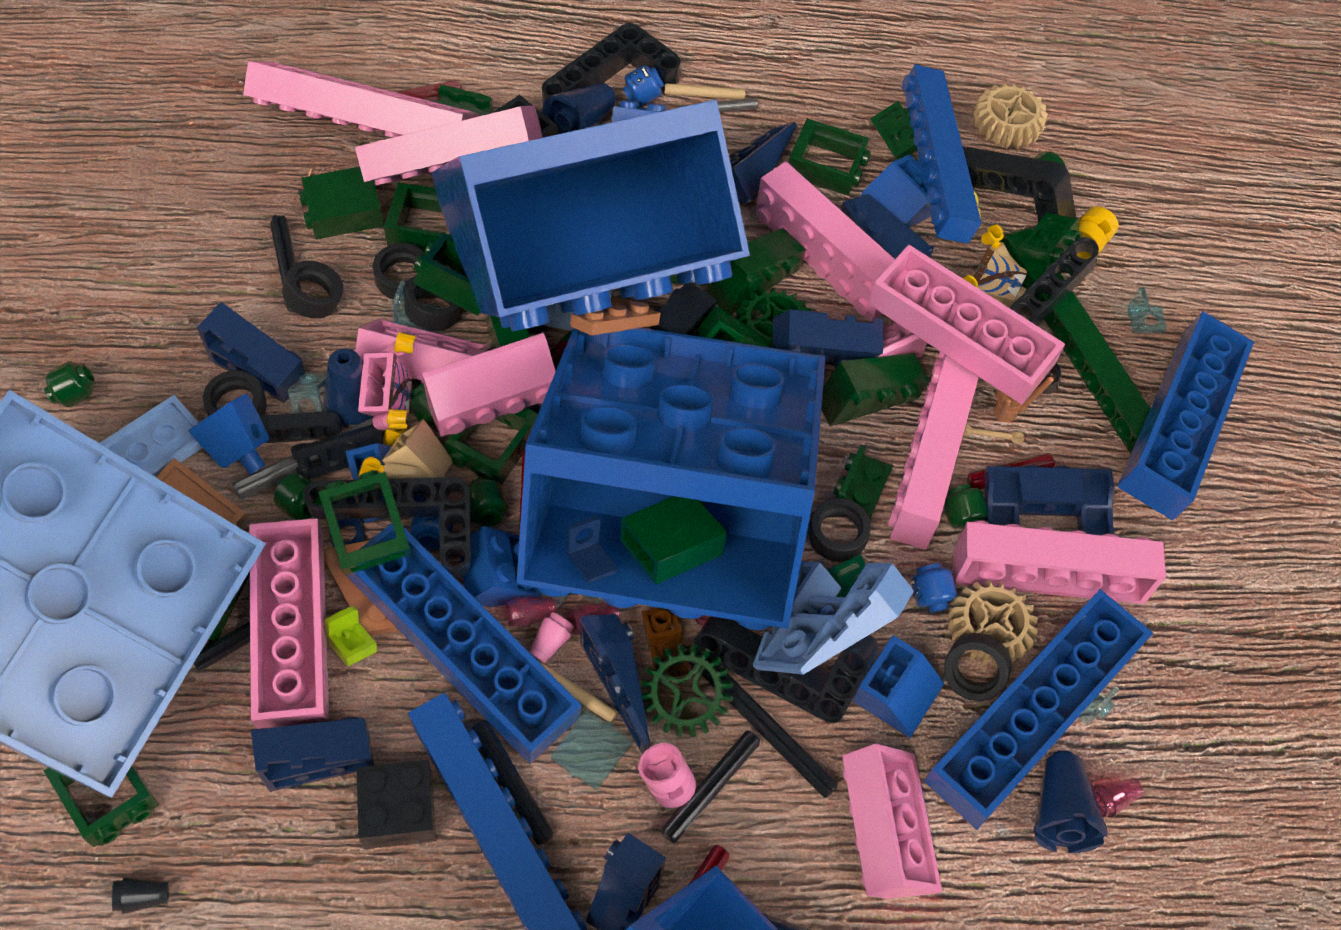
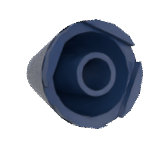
[542,83,616,134]
[323,348,374,427]
[1034,750,1108,853]

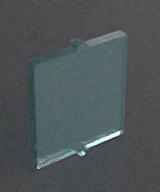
[550,710,632,791]

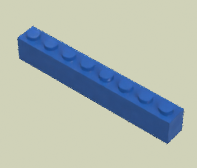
[902,64,982,244]
[408,692,587,930]

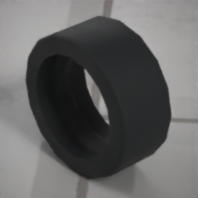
[372,243,424,301]
[282,261,343,319]
[404,279,462,330]
[202,370,267,417]
[808,498,871,562]
[944,633,1011,702]

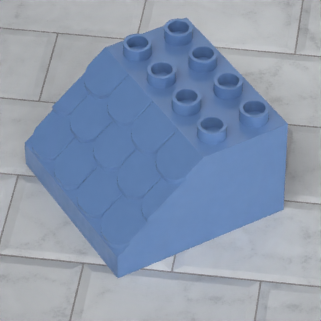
[0,390,266,798]

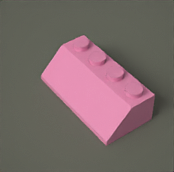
[355,318,493,384]
[422,333,556,437]
[842,744,942,899]

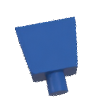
[188,393,269,475]

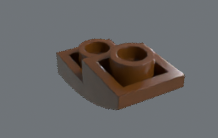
[641,607,690,677]

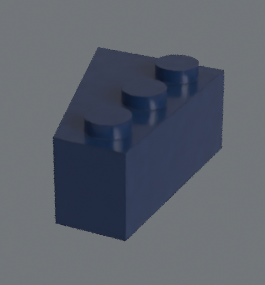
[841,194,934,259]
[197,302,306,403]
[773,309,883,369]
[251,717,375,792]
[585,832,666,930]

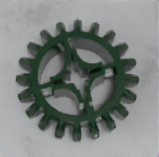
[735,287,811,344]
[641,644,733,737]

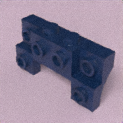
[983,465,1115,536]

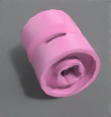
[638,743,697,808]

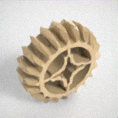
[973,82,1048,149]
[948,579,1038,668]

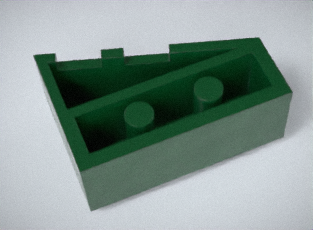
[707,228,806,315]
[821,353,930,427]

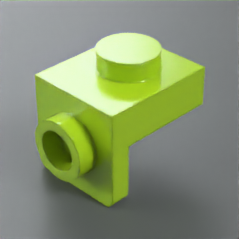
[324,606,377,667]

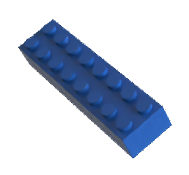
[1117,311,1254,521]
[347,523,582,764]
[924,589,1153,830]

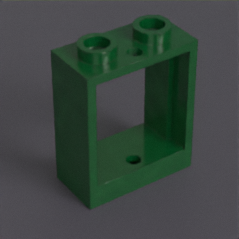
[788,118,871,196]
[384,182,452,251]
[413,233,481,316]
[445,408,538,485]
[319,471,412,576]
[43,764,159,847]

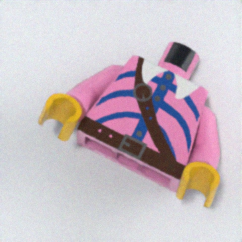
[358,332,416,430]

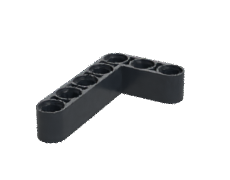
[542,23,681,107]
[963,146,1076,222]
[1010,237,1099,394]
[303,477,471,579]
[694,616,878,723]

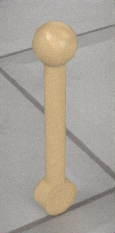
[963,424,1024,443]

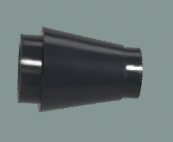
[112,876,169,915]

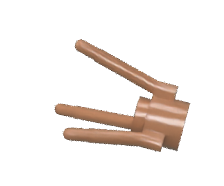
[994,376,1054,422]

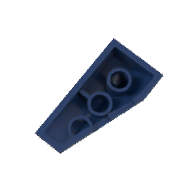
[729,121,797,205]
[580,614,651,755]

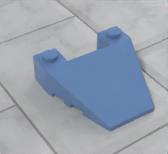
[753,562,914,675]

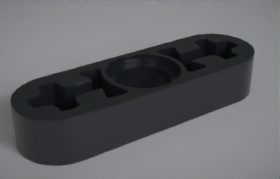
[259,411,342,443]

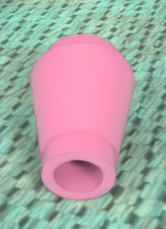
[529,612,574,664]

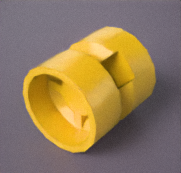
[1077,206,1119,259]

